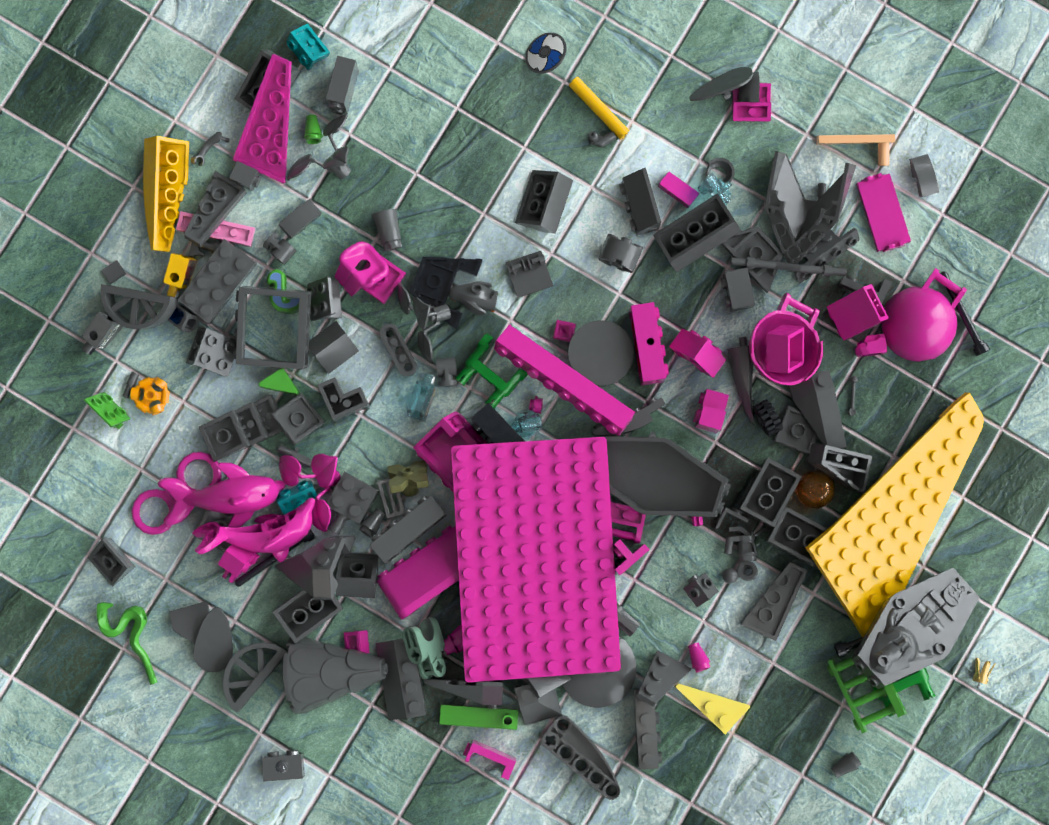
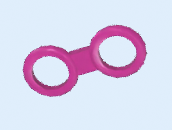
[131,452,222,535]

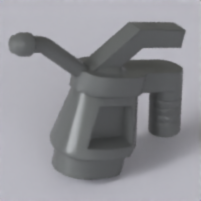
[724,526,771,562]

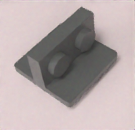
[307,277,342,321]

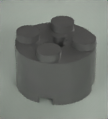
[599,234,643,273]

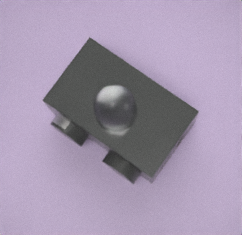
[262,750,305,782]

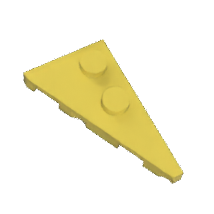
[675,683,750,734]

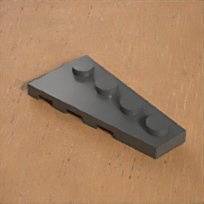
[740,562,808,641]

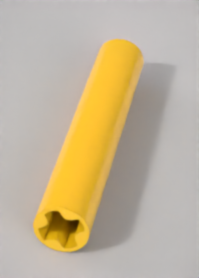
[569,77,630,140]

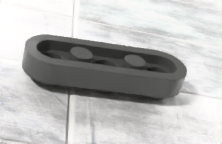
[380,324,417,377]

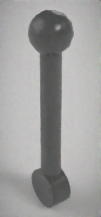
[848,376,858,416]

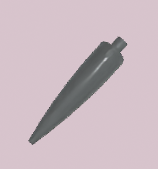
[727,337,754,423]

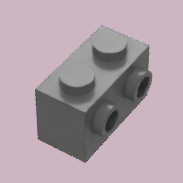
[721,268,755,312]

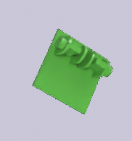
[84,392,131,429]

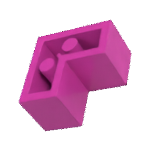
[669,328,726,378]
[693,389,729,434]

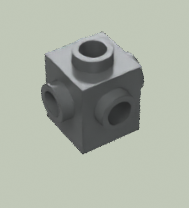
[683,573,719,607]

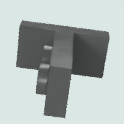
[837,276,892,304]

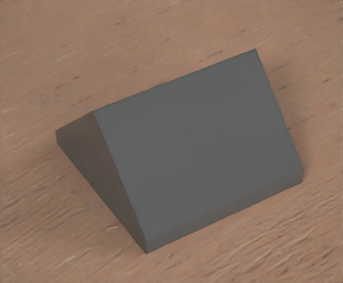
[309,321,359,374]
[88,537,136,587]

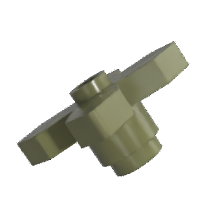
[388,460,429,497]

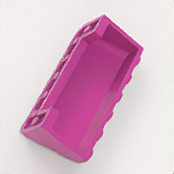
[413,412,488,492]
[376,525,459,620]

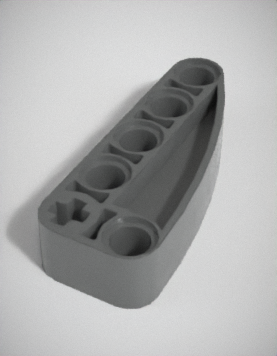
[542,715,620,800]

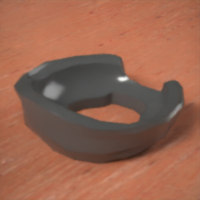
[705,157,734,188]

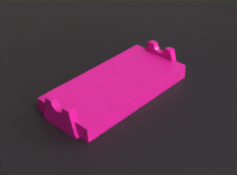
[856,173,911,252]

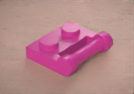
[611,502,646,544]

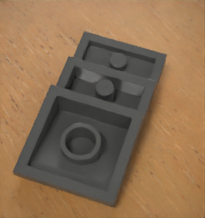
[199,394,283,462]

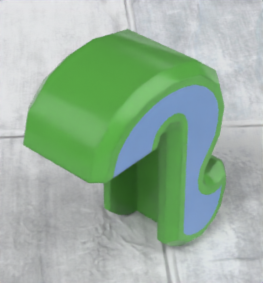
[267,269,299,314]

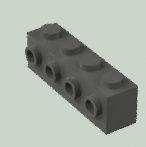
[633,688,662,770]

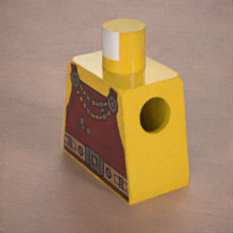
[163,253,198,297]

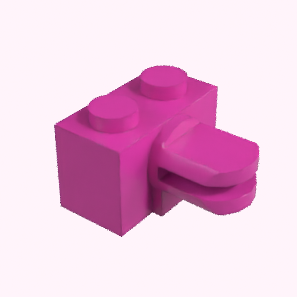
[218,545,260,583]

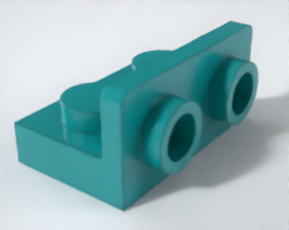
[286,23,330,70]
[277,480,318,514]

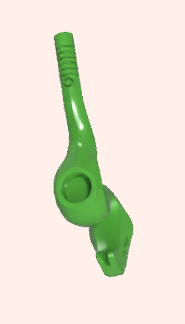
[97,602,158,685]

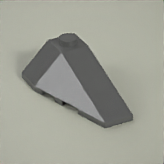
[788,370,847,449]
[424,679,503,709]

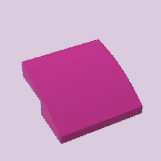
[732,83,771,122]

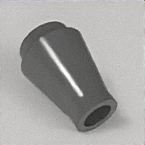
[359,508,385,538]
[831,751,861,778]

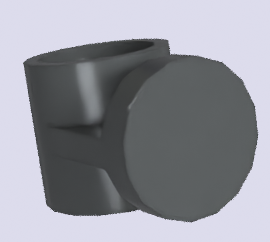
[263,232,297,265]
[436,357,457,387]

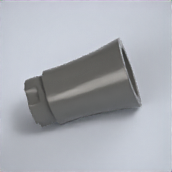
[371,209,402,251]

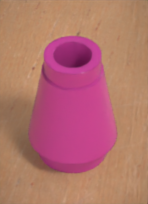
[688,642,710,673]

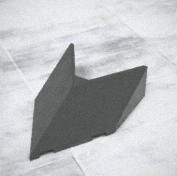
[764,151,856,264]

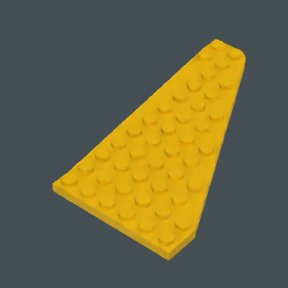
[805,392,984,637]

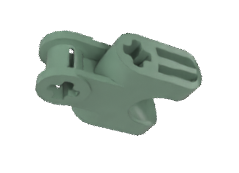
[402,617,446,679]

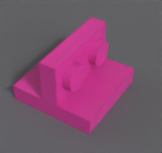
[613,539,650,576]

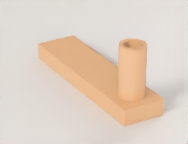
[816,134,895,166]

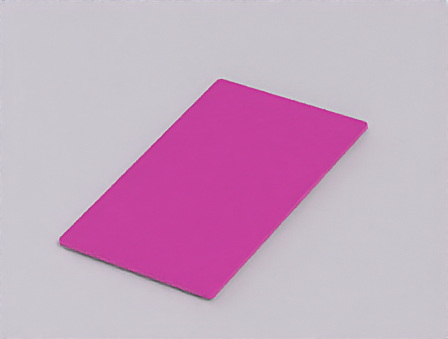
[451,437,621,682]

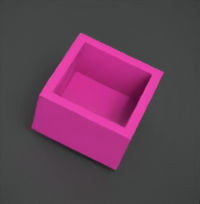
[765,325,804,374]

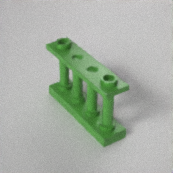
[827,657,907,733]

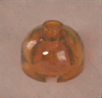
[796,471,835,509]

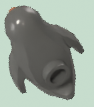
[449,281,498,315]

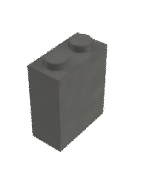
[326,56,359,115]

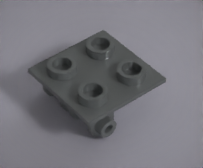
[505,251,553,298]

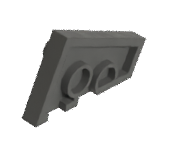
[636,650,692,706]

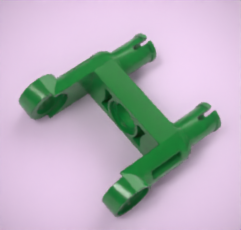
[455,333,528,409]
[872,668,936,717]

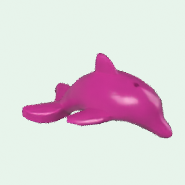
[157,463,286,528]
[192,498,315,562]

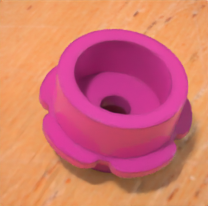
[529,396,543,415]

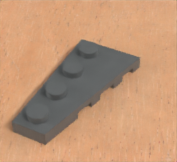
[184,171,246,248]

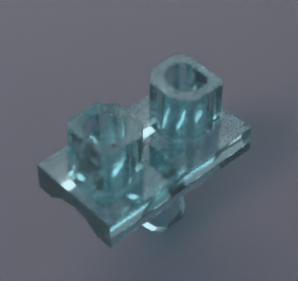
[698,172,732,207]

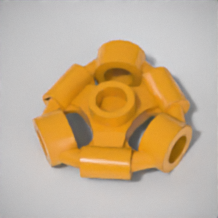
[130,376,170,415]

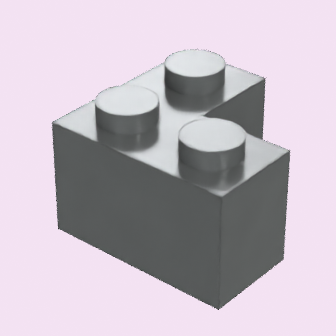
[318,377,370,422]

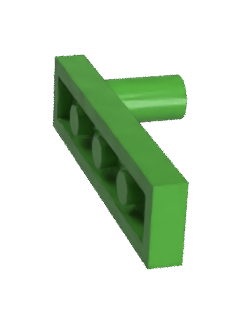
[439,704,518,730]

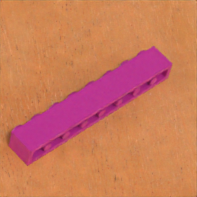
[494,324,635,436]

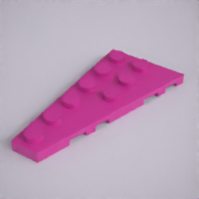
[233,54,292,184]

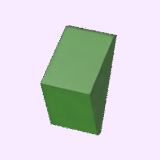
[259,368,300,395]

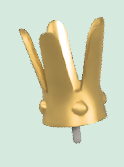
[972,658,996,688]

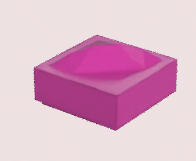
[553,320,576,342]

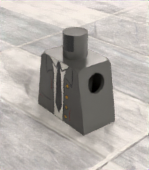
[82,312,123,355]

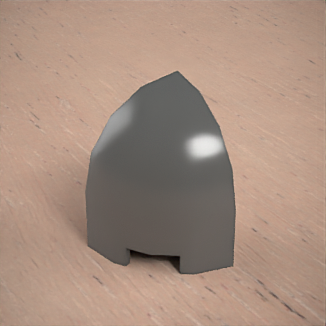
[738,71,760,102]

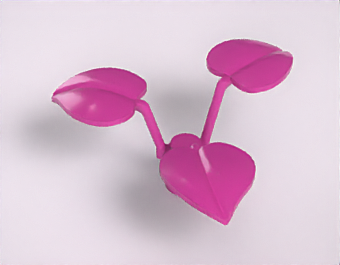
[279,454,341,532]

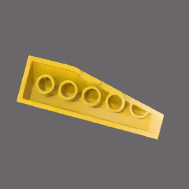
[143,136,189,252]

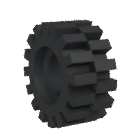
[752,399,783,437]

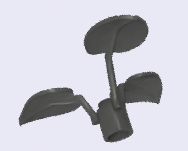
[287,113,351,181]
[398,283,451,364]

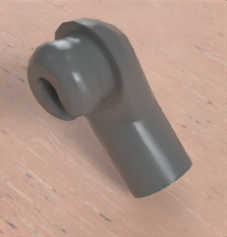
[588,131,617,147]

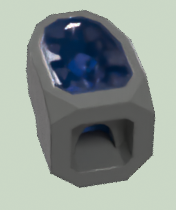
[168,304,199,333]

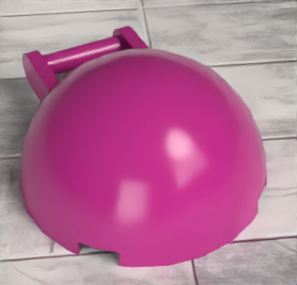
[880,268,967,362]
[749,292,823,385]

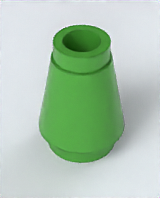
[304,115,323,144]

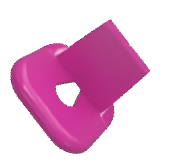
[334,241,389,297]

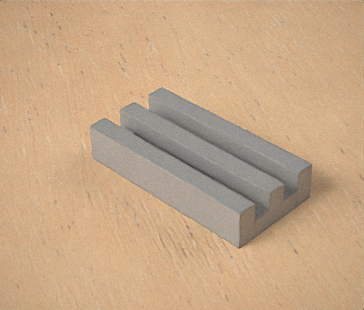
[377,478,405,519]

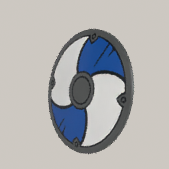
[525,32,567,74]

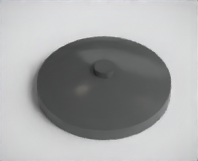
[563,636,637,708]

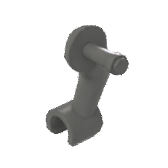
[191,132,230,166]

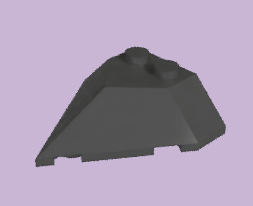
[275,536,356,600]

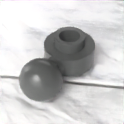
[722,561,758,584]

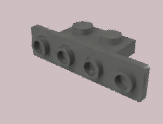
[794,228,860,283]

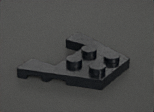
[410,257,483,330]

